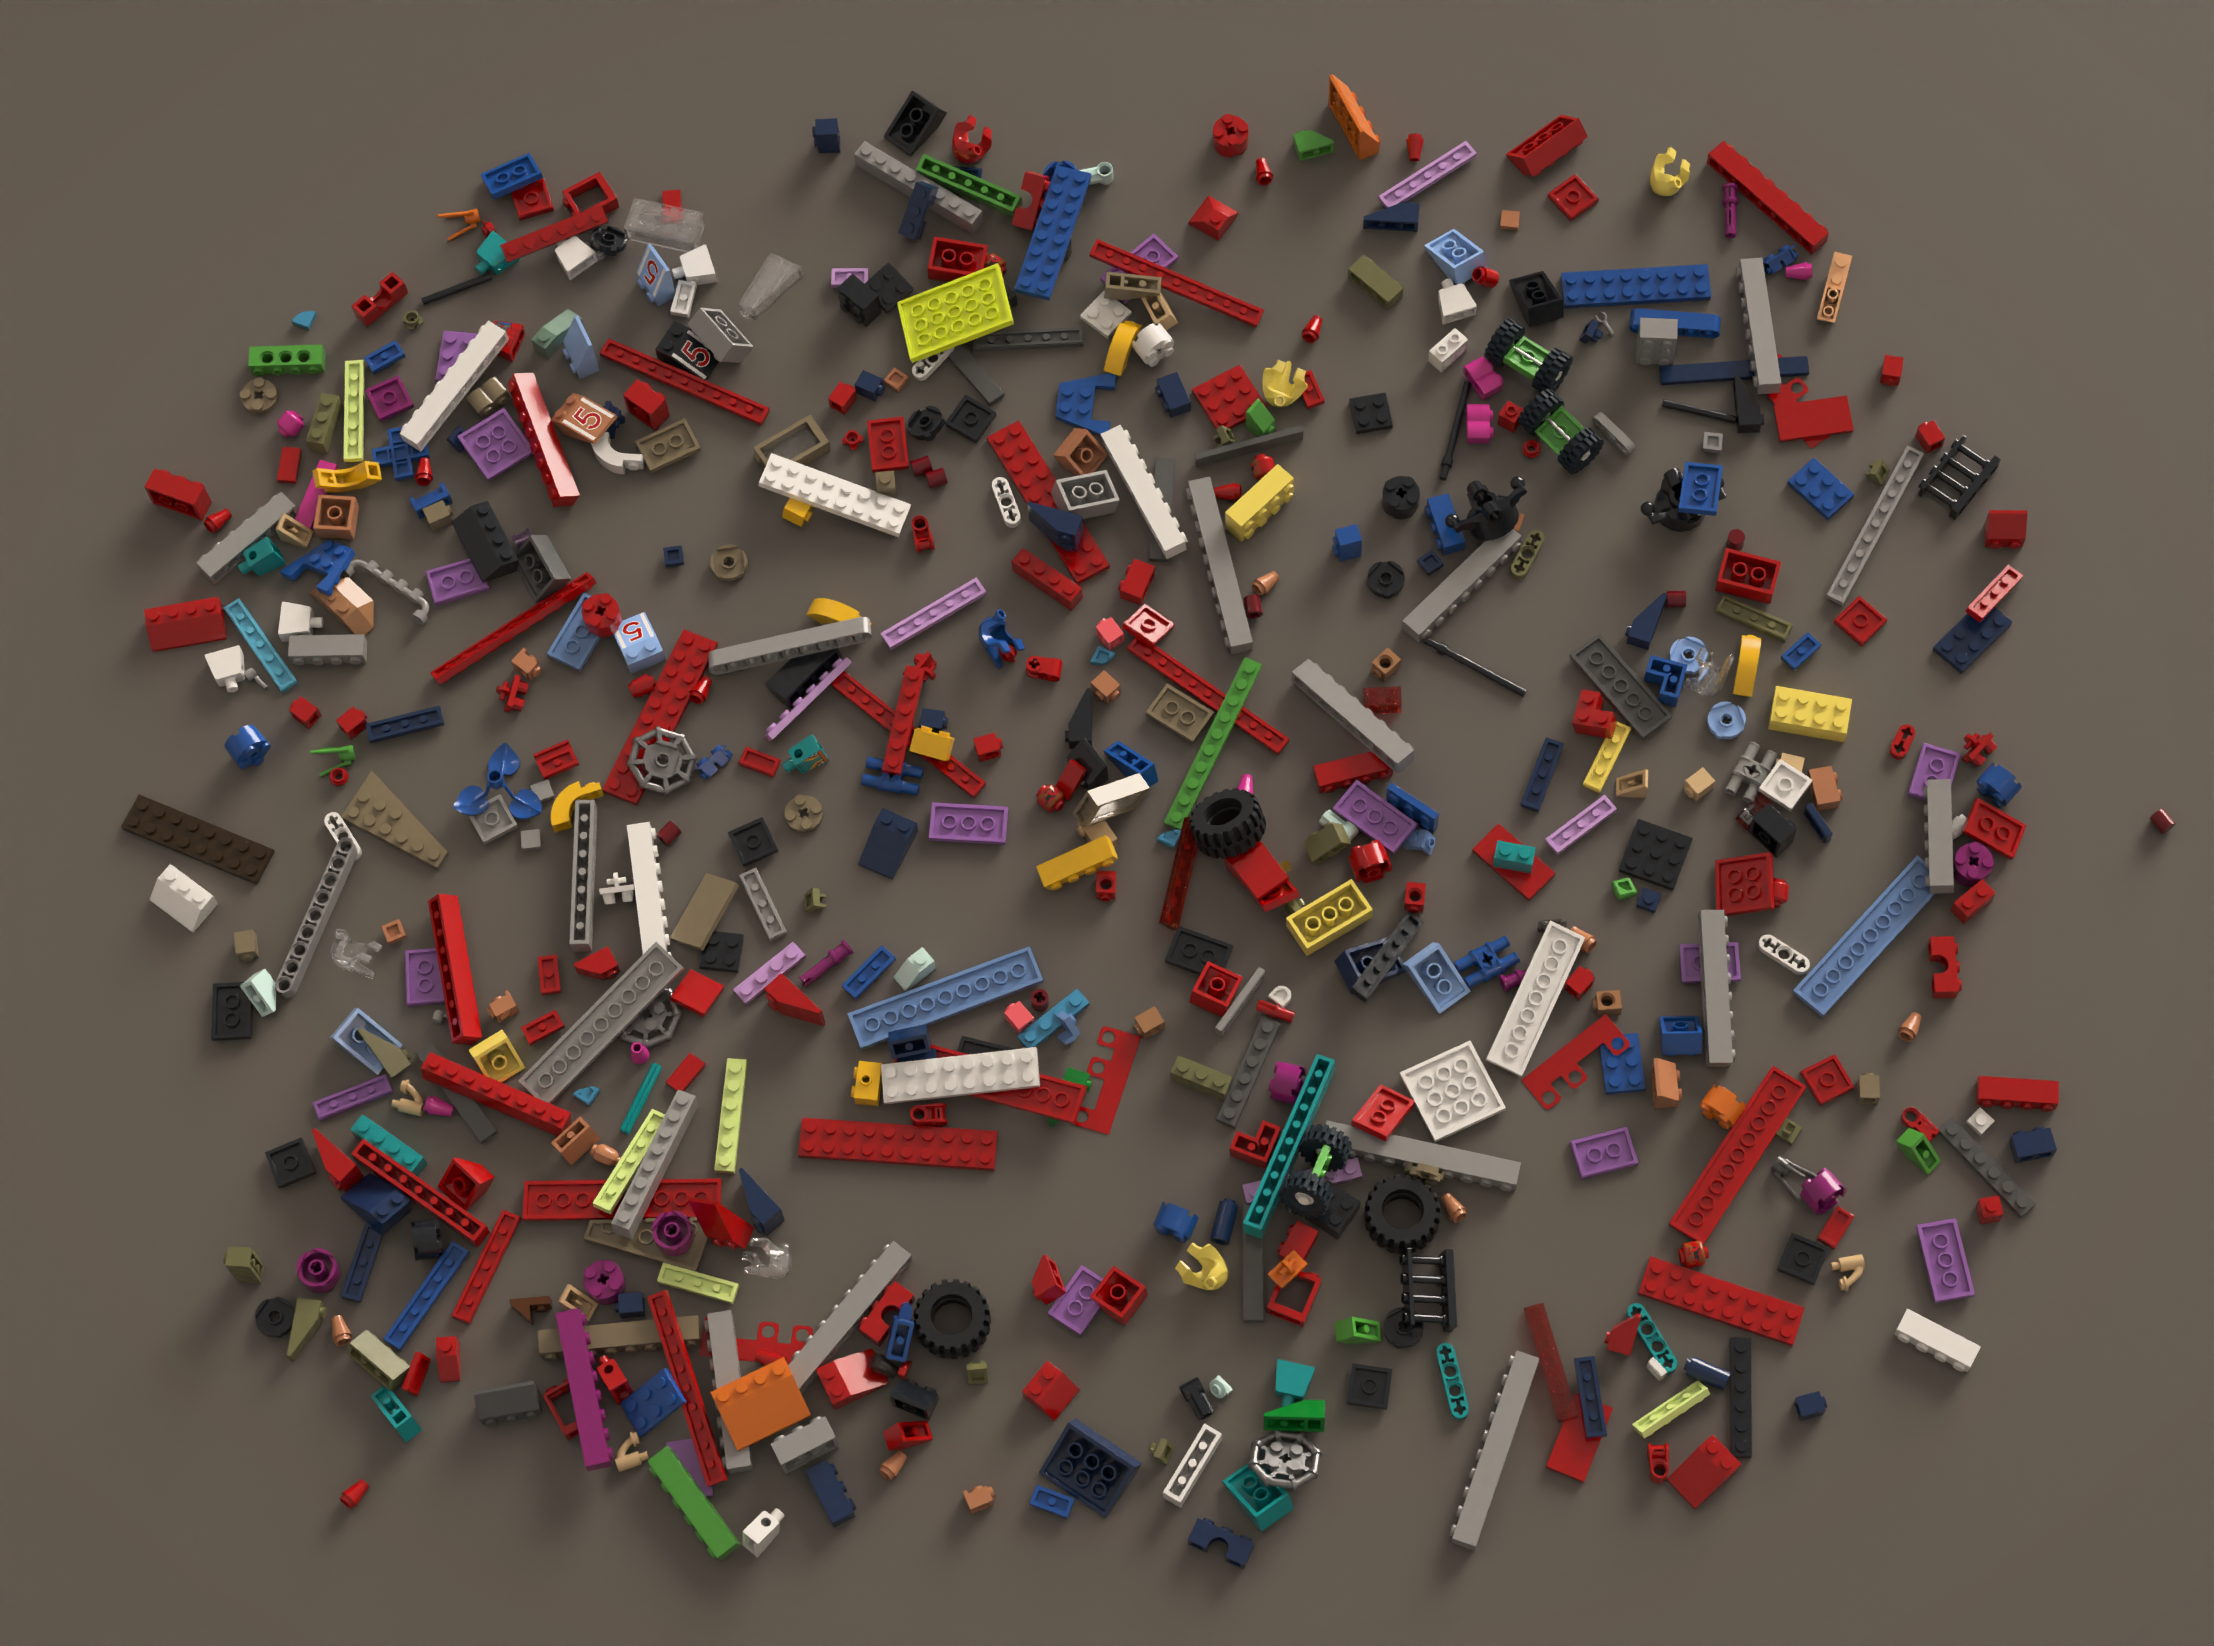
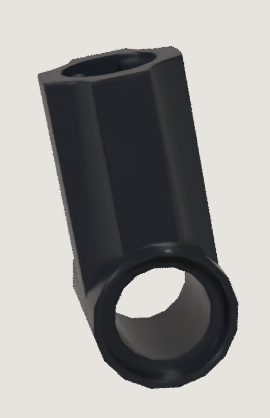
[1179,1377,1214,1420]

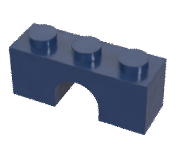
[898,181,939,240]
[1188,1518,1254,1570]

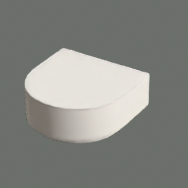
[1268,986,1291,1008]

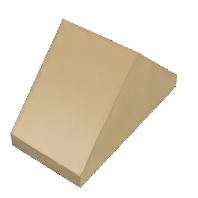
[275,513,314,548]
[1616,769,1648,798]
[558,1284,598,1321]

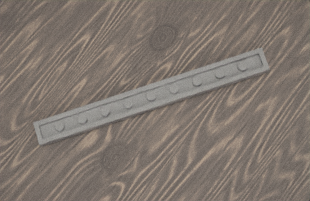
[1826,445,1924,606]

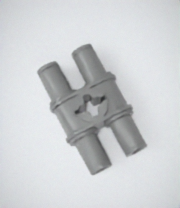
[1725,741,1777,804]

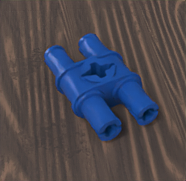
[861,757,924,796]
[1454,936,1520,989]

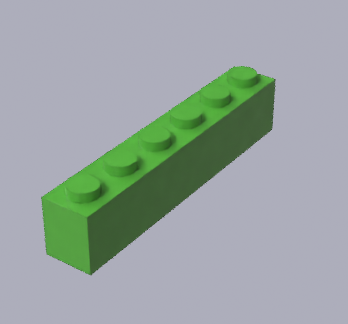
[916,154,1023,218]
[648,1446,741,1560]

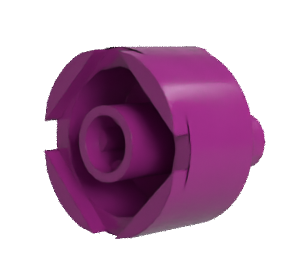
[1953,842,1994,886]
[1268,1062,1306,1105]
[1800,1168,1847,1215]
[652,1211,695,1257]
[296,1248,341,1293]
[583,1260,626,1305]

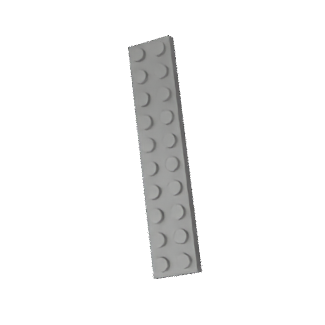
[518,942,684,1104]

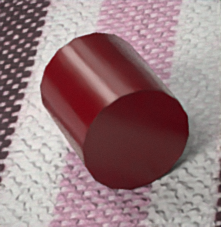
[910,456,933,477]
[925,468,948,488]
[1726,529,1745,551]
[1666,591,1686,608]
[1243,594,1263,619]
[2150,808,2176,834]
[656,821,682,846]
[1031,989,1049,1012]

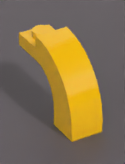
[312,461,382,493]
[1733,635,1761,697]

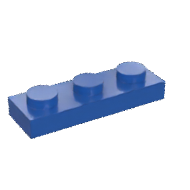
[841,945,896,1000]

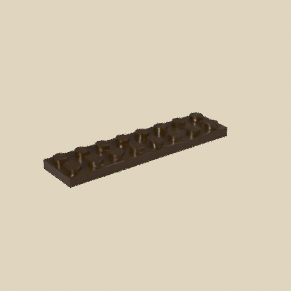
[121,794,274,885]

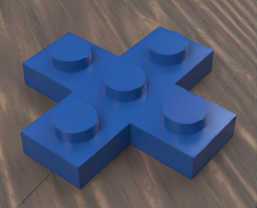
[371,426,430,481]

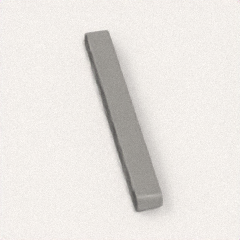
[708,617,872,675]
[275,837,358,998]

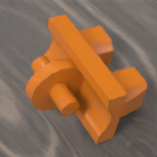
[1268,1250,1308,1289]

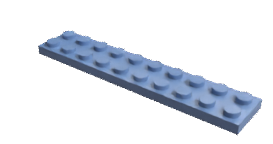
[1792,855,1935,1018]
[847,946,1044,1050]

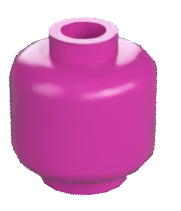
[277,410,305,438]

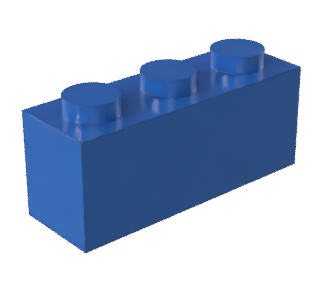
[1424,493,1465,555]

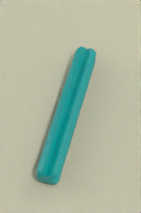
[620,1063,662,1134]

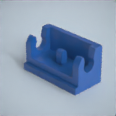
[409,482,453,519]

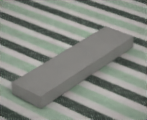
[739,868,787,942]
[1215,967,1265,1037]

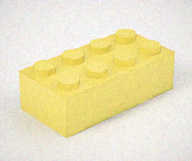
[1225,464,1294,543]
[1768,686,1852,742]
[1286,879,1373,956]

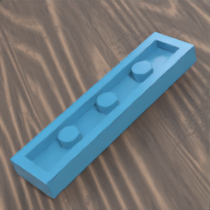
[1017,989,1090,1048]

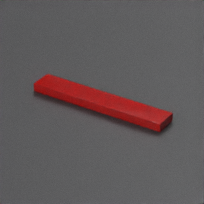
[451,1210,522,1325]

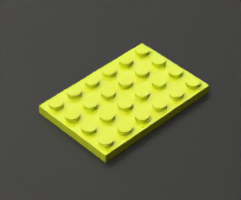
[897,263,1014,363]

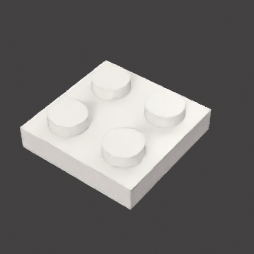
[1080,291,1132,339]
[1758,759,1812,812]

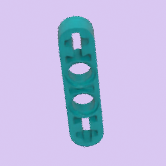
[1627,1303,1677,1374]
[1436,1343,1469,1420]

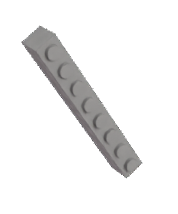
[854,141,983,235]
[1736,258,1781,394]
[1402,529,1522,643]
[1292,659,1414,774]
[569,800,598,952]
[1697,910,1736,1067]
[611,1090,698,1240]
[704,1310,753,1474]

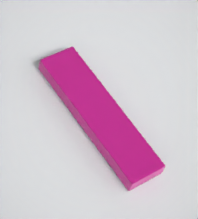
[295,460,338,530]

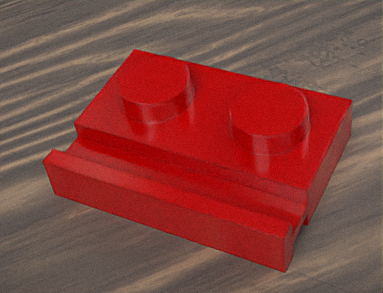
[533,739,579,780]

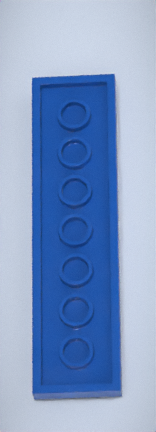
[1014,165,1092,301]
[1561,264,1711,309]

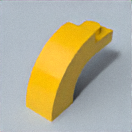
[1104,320,1142,376]
[806,598,872,625]
[551,781,604,833]

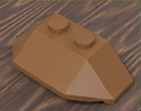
[310,577,374,636]

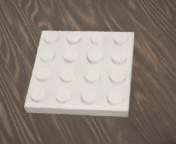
[1400,1041,1506,1142]

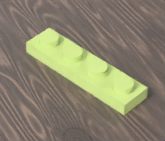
[657,1263,739,1304]
[1632,1380,1710,1439]

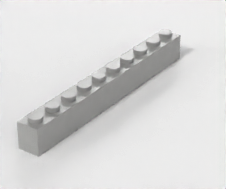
[1186,477,1253,654]
[1326,1120,1521,1191]
[788,1241,913,1393]
[1449,1350,1540,1551]

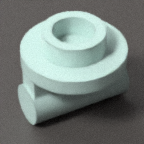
[1209,1375,1233,1398]

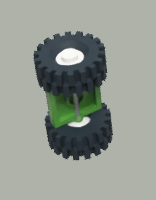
[1484,318,1573,392]
[1518,389,1604,475]
[1279,1124,1352,1218]

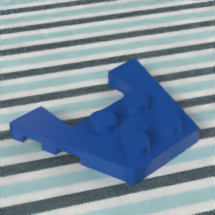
[1055,373,1117,436]
[280,539,355,596]

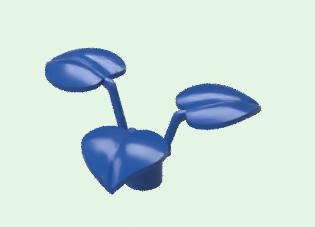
[453,742,542,819]

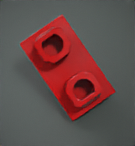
[903,651,937,682]
[496,674,529,713]
[1961,732,1997,767]

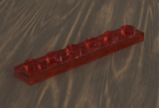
[1159,816,1198,930]
[1524,1303,1578,1422]

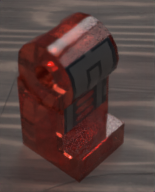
[1735,793,1773,831]

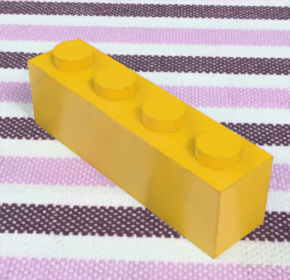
[1036,835,1118,891]

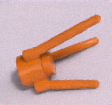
[437,209,481,241]

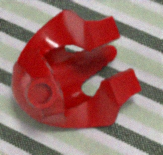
[952,115,992,164]

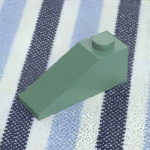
[531,309,583,359]

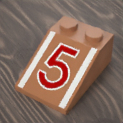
[551,393,617,444]

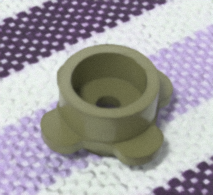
[402,310,423,330]

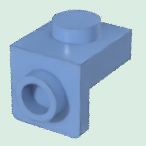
[1402,829,1435,855]
[1056,1011,1081,1045]

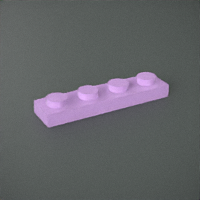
[1545,795,1617,855]
[733,942,806,1005]

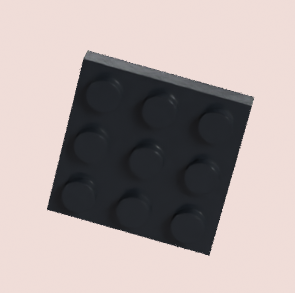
[1618,819,1693,891]

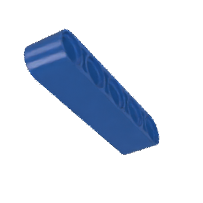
[1629,308,1721,338]

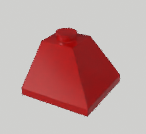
[1188,195,1239,241]
[438,1157,495,1211]

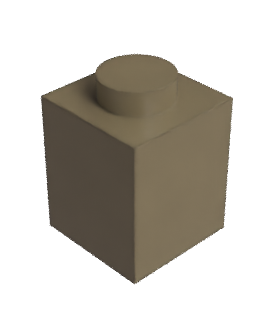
[875,471,897,498]
[422,500,454,532]
[234,929,259,961]
[1857,1073,1880,1104]

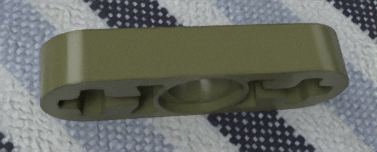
[1510,530,1544,580]

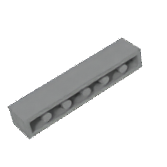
[196,492,298,585]
[1924,779,1954,894]

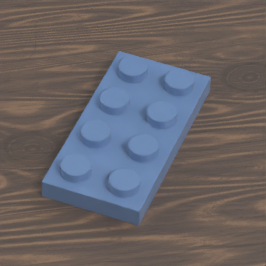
[547,593,603,672]

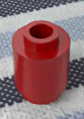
[1472,266,1499,288]
[627,673,657,699]

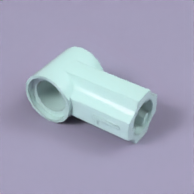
[1079,162,1114,185]
[1319,809,1359,842]

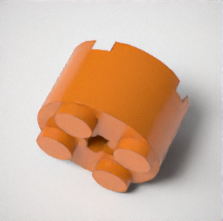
[1700,1084,1746,1130]

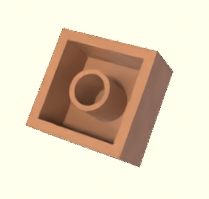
[313,495,359,540]

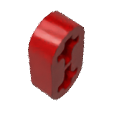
[1890,724,1916,760]

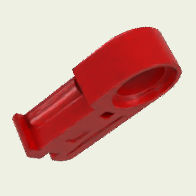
[1901,1107,1939,1142]

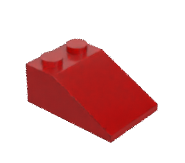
[928,237,988,282]
[1223,841,1289,901]
[764,973,825,1026]
[312,1128,364,1192]
[688,1197,754,1250]
[816,1348,889,1410]
[1666,1434,1741,1509]

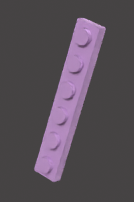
[1378,141,1477,208]
[880,577,987,650]
[764,657,852,741]
[1242,1158,1362,1205]

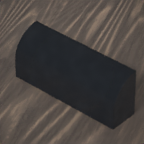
[765,648,843,709]

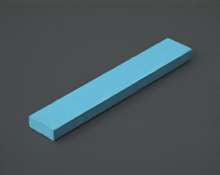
[223,598,298,693]

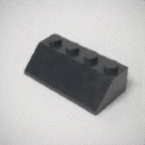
[452,501,518,583]

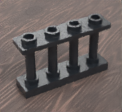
[1918,435,2001,520]
[1399,1247,1457,1332]

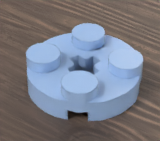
[1669,637,1708,675]
[1707,701,1746,740]

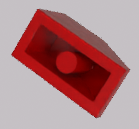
[573,946,621,981]
[1031,1254,1066,1305]
[1604,1313,1641,1356]
[436,1336,460,1382]
[883,1421,933,1451]

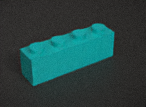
[350,1114,427,1177]

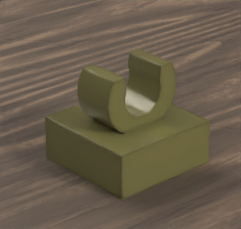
[1213,425,1237,447]
[1865,459,1890,486]
[804,888,826,913]
[1281,898,1306,917]
[1775,1118,1802,1146]
[966,1360,988,1384]
[1148,1438,1175,1465]

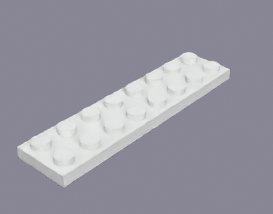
[758,453,911,537]
[1486,921,1585,1077]
[881,1047,1040,1104]

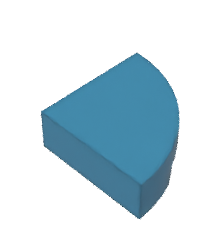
[292,311,317,330]
[1090,646,1116,665]
[1157,829,1183,849]
[573,1087,601,1107]

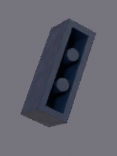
[805,1459,857,1528]

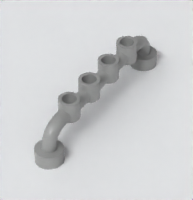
[341,560,429,625]

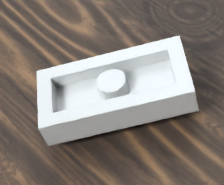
[670,280,697,318]

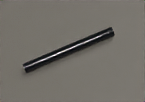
[421,273,492,305]
[1662,399,1736,423]

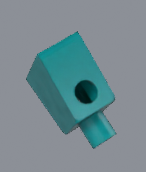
[474,231,520,275]
[238,537,286,576]
[1275,1359,1315,1407]

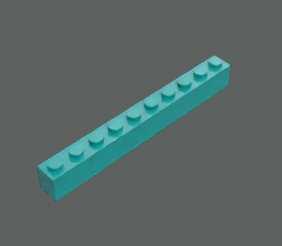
[1243,1054,1336,1239]

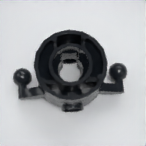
[1640,468,1727,532]
[1445,476,1527,541]

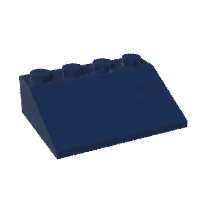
[1039,1418,1142,1518]

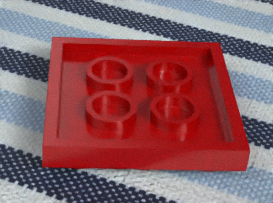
[1192,364,1267,431]
[1715,852,1774,916]

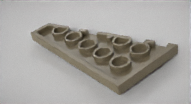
[341,770,449,870]
[583,1217,709,1272]

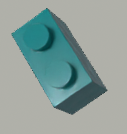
[1493,840,1536,873]

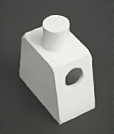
[554,236,598,280]
[672,244,717,285]
[1438,279,1477,325]
[278,602,324,642]
[205,645,245,693]
[742,1508,785,1558]

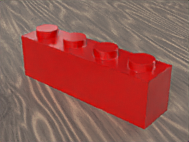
[1011,548,1083,611]
[1313,751,1393,794]
[1976,1076,2059,1112]

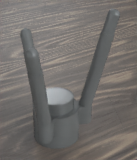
[1771,1156,1817,1200]

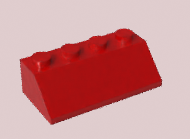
[1506,115,1588,177]
[144,597,227,652]

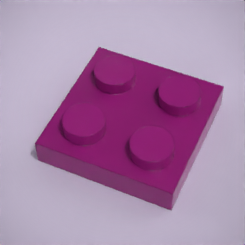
[365,375,414,422]

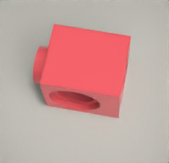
[1096,617,1124,650]
[1004,1001,1035,1034]

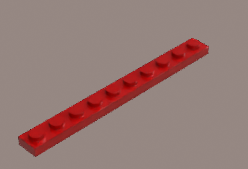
[1089,239,1264,328]
[600,338,770,426]
[430,572,597,685]
[1127,638,1290,755]
[831,671,986,799]
[647,1290,728,1487]

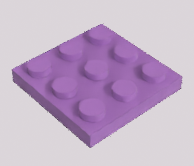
[457,408,533,482]

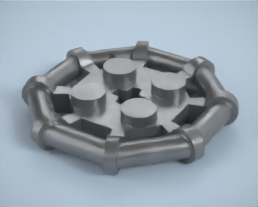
[626,726,698,796]
[619,988,683,1049]
[1247,1431,1323,1491]

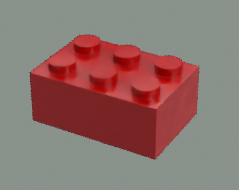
[144,468,212,521]
[1715,548,1781,604]

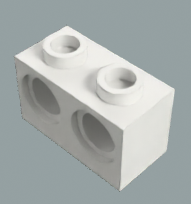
[1428,328,1468,373]

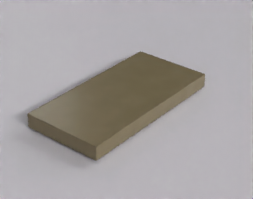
[670,873,739,951]

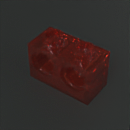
[1362,686,1402,714]

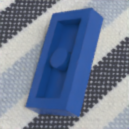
[364,340,406,374]
[1781,632,1822,671]
[1029,1485,1075,1519]

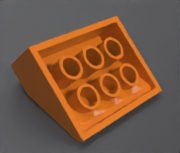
[1328,74,1381,160]
[710,1357,811,1451]

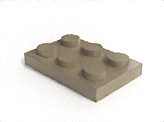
[635,418,701,474]
[1146,684,1214,744]

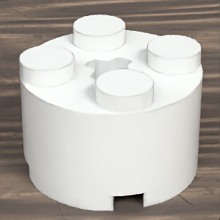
[1131,323,1174,367]

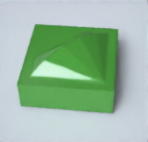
[1611,877,1637,901]

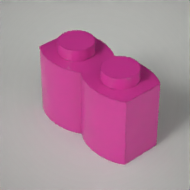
[1463,356,1503,400]
[1466,404,1494,444]

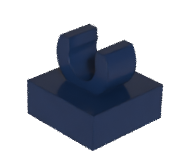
[1579,319,1603,343]

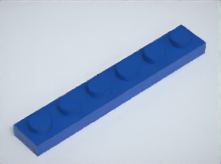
[383,1241,470,1351]

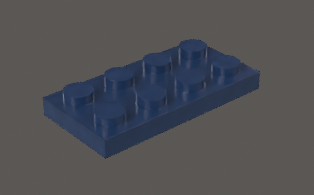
[1933,607,2013,674]

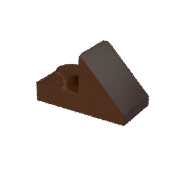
[509,1296,552,1325]

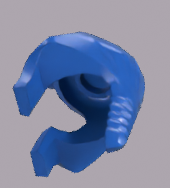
[978,609,1025,669]

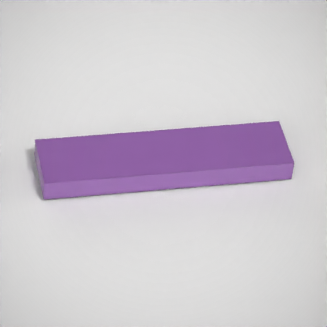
[312,1074,393,1121]

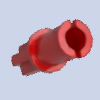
[1256,1000,1295,1023]

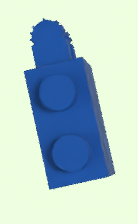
[885,1302,914,1362]

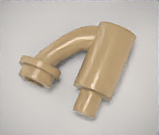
[391,1079,425,1117]
[1831,1254,1865,1292]
[615,1432,649,1472]

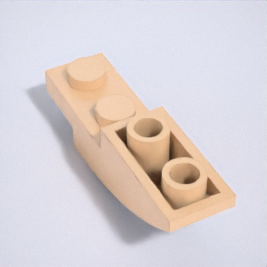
[1817,252,1852,324]

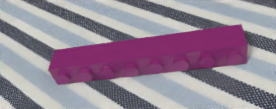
[555,1308,614,1472]

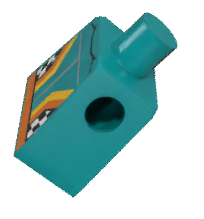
[782,734,829,773]

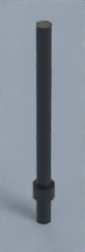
[1439,381,1471,481]
[1424,637,1527,697]

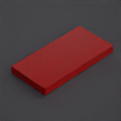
[1773,395,1854,442]
[1472,823,1555,901]
[1546,1393,1613,1483]

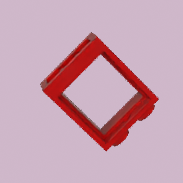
[562,172,619,217]
[1266,1271,1322,1328]
[543,1378,579,1440]

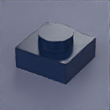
[447,426,465,453]
[663,545,684,568]
[1417,549,1444,576]
[1636,888,1661,913]

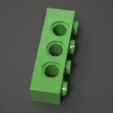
[248,345,326,376]

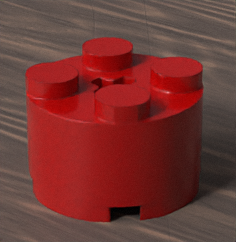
[1213,114,1249,157]
[582,593,622,637]
[1348,840,1392,883]

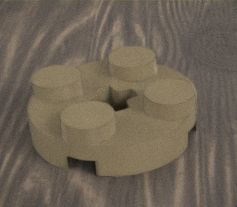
[240,377,278,414]
[710,545,748,582]
[785,794,823,833]
[1404,1163,1444,1187]

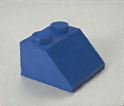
[1659,1016,1702,1056]

